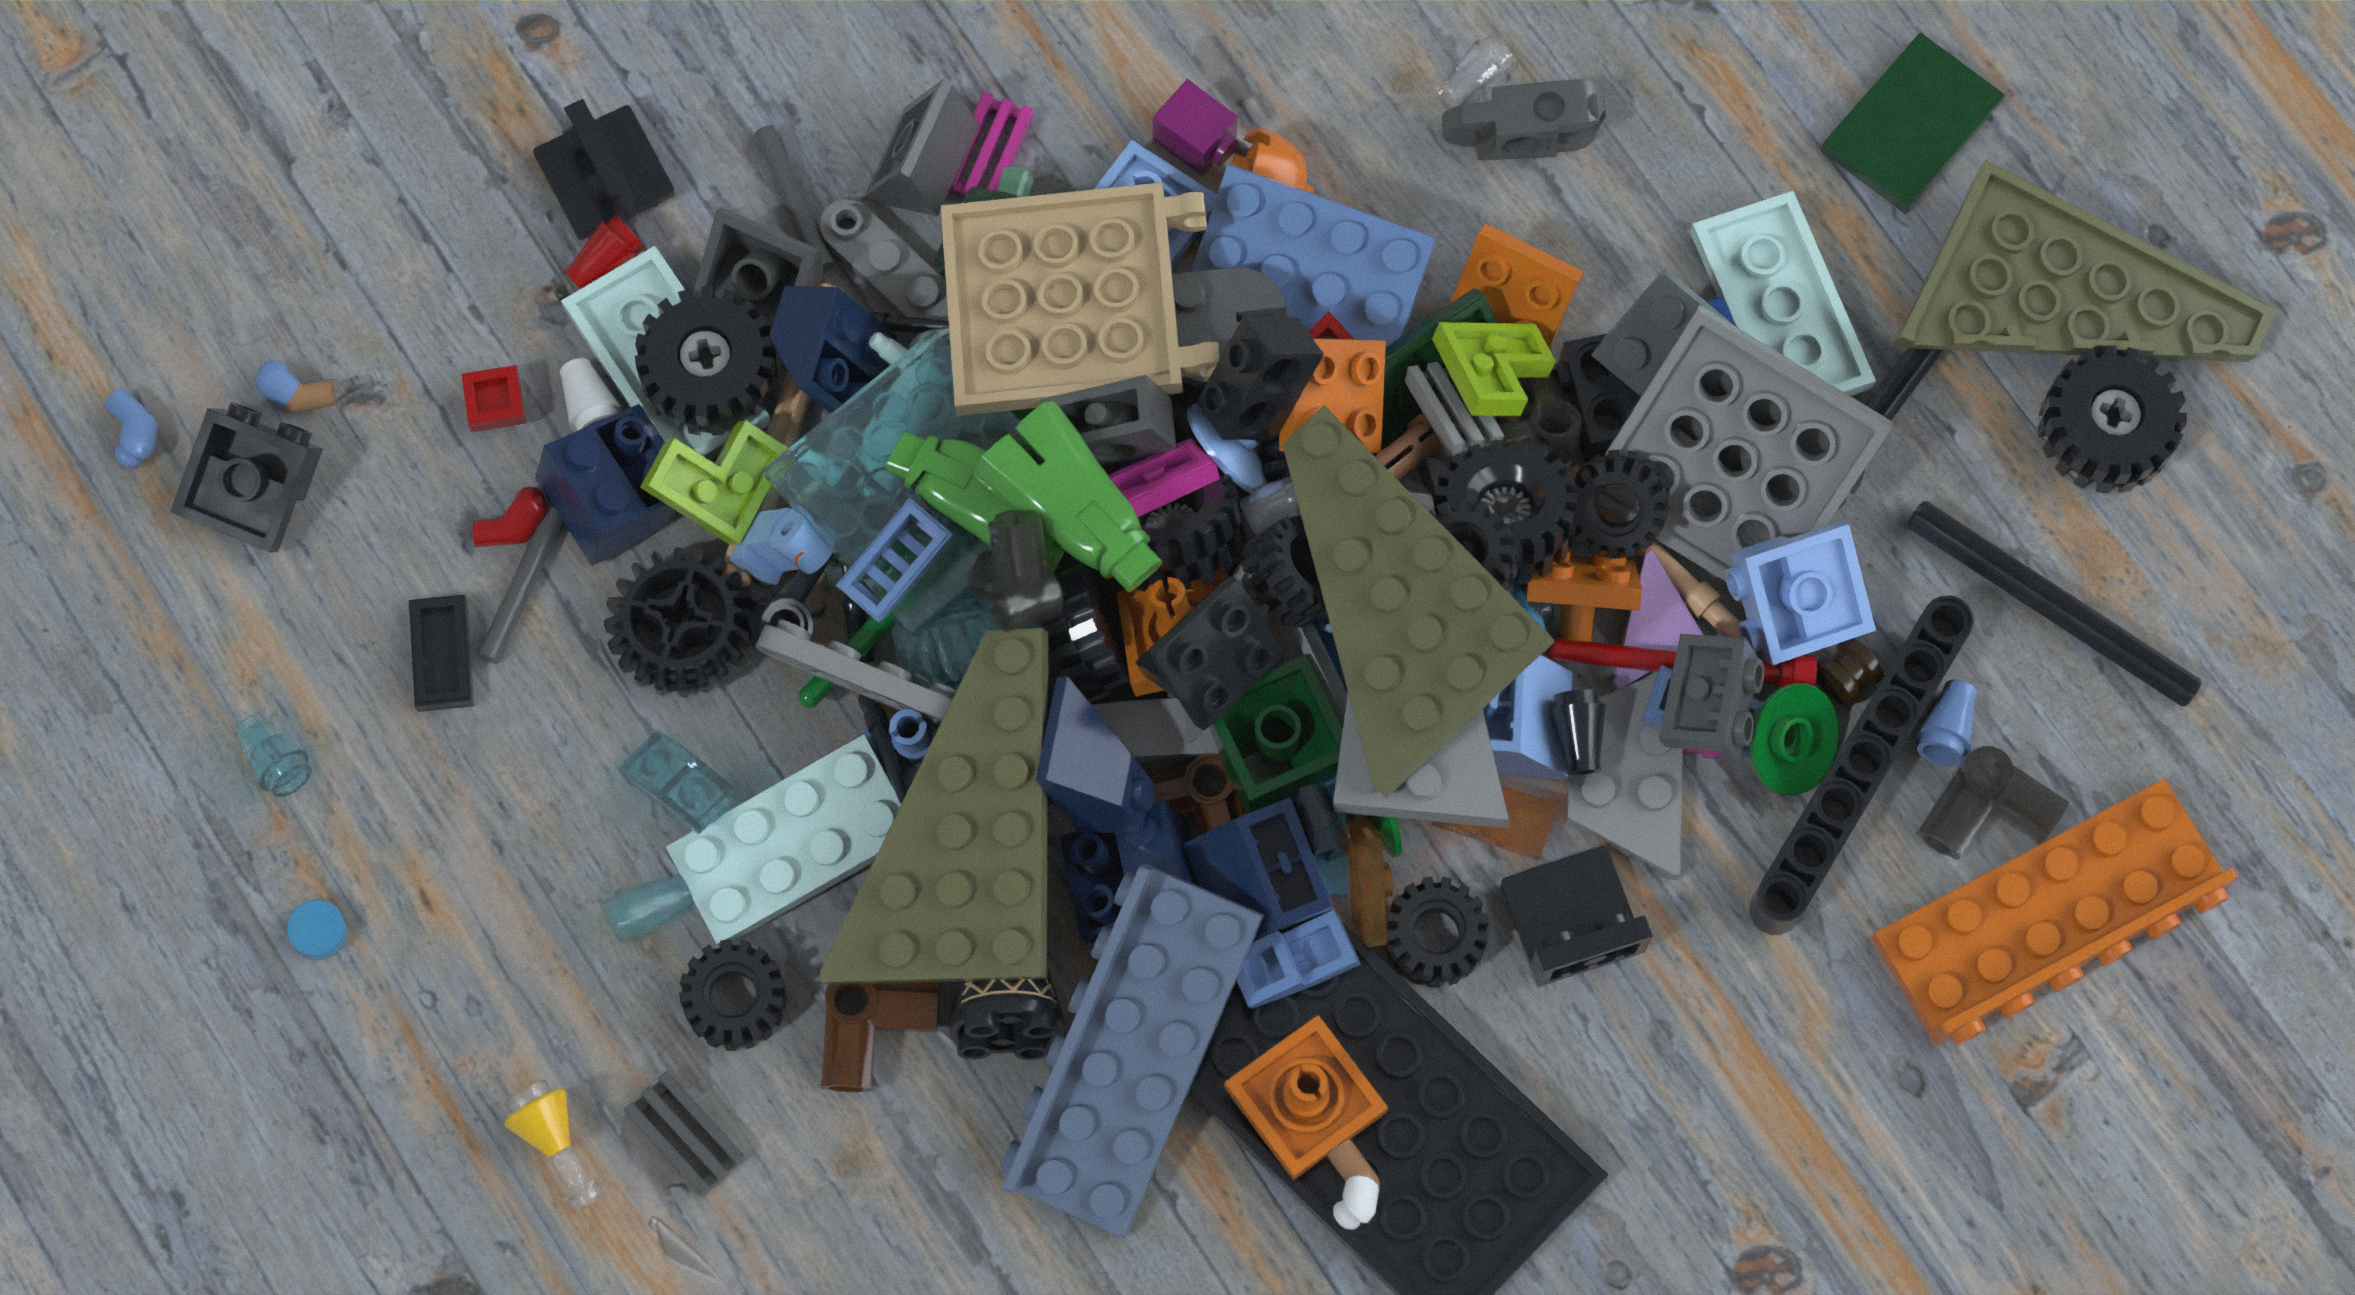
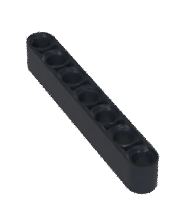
[1749,595,1974,935]

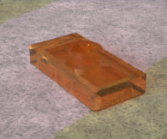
[1432,785,1558,861]
[1346,817,1393,947]

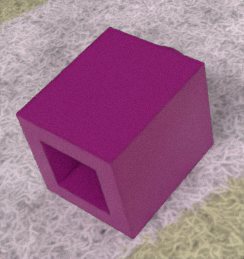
[1153,79,1239,177]

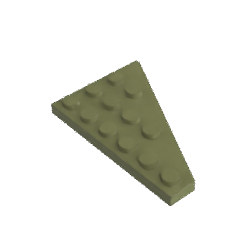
[1895,160,2277,362]
[1282,405,1554,798]
[820,628,1048,985]

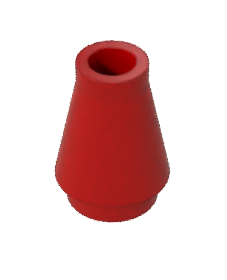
[564,215,645,289]

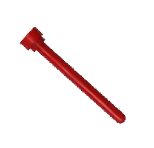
[1545,638,1817,690]

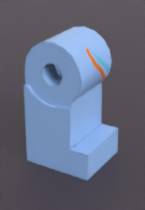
[729,508,837,587]

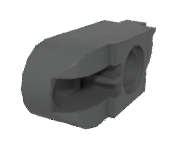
[1441,80,1606,161]

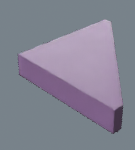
[1611,550,1703,691]

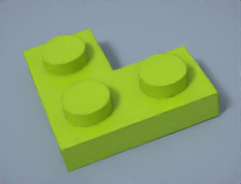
[1432,322,1556,416]
[640,420,790,546]

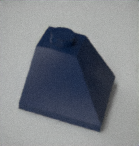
[1036,676,1154,833]

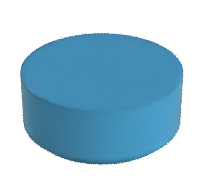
[287,900,348,960]

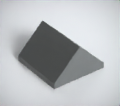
[864,79,979,216]
[691,207,825,332]

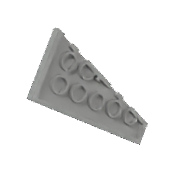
[1333,492,1509,829]

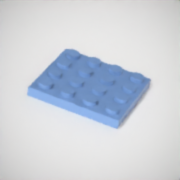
[1185,164,1438,390]

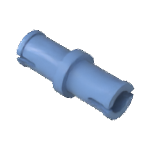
[889,709,937,764]

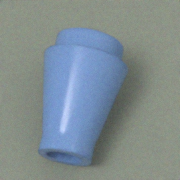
[1916,679,1977,767]

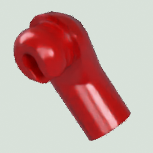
[472,486,548,548]

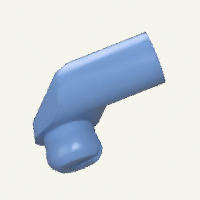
[104,388,158,469]

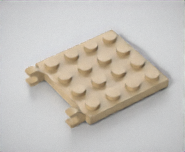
[940,182,1220,416]

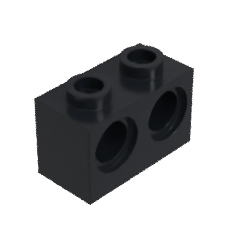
[1196,315,1324,440]
[1552,333,1641,463]

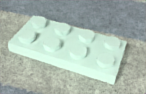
[1690,191,1876,396]
[561,246,771,461]
[666,734,901,947]

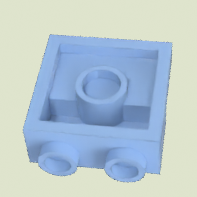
[1725,521,1876,665]

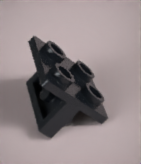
[533,99,675,240]
[1135,576,1284,730]

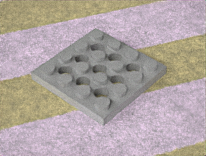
[1597,304,1893,582]

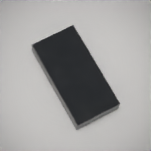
[409,594,474,712]

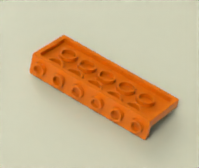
[1871,778,2238,1047]

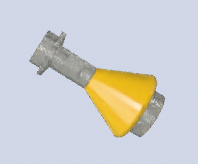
[504,1080,605,1212]

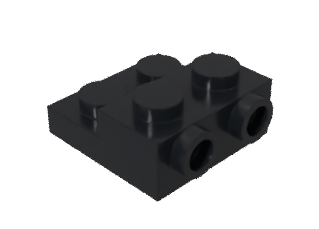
[170,402,323,553]

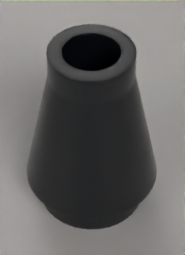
[1550,690,1606,775]

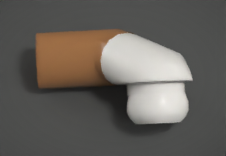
[1327,1139,1380,1230]

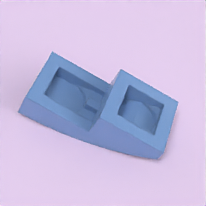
[1237,910,1361,1009]

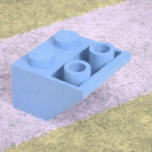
[1483,655,1573,781]

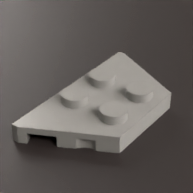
[1566,674,1683,880]

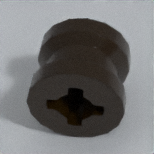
[1816,638,1884,708]

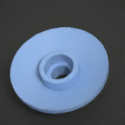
[1187,403,1268,495]

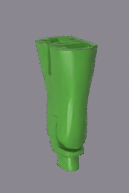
[972,400,1162,592]
[885,431,1065,583]

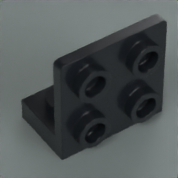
[1500,846,1653,987]

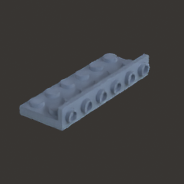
[999,864,1264,1239]

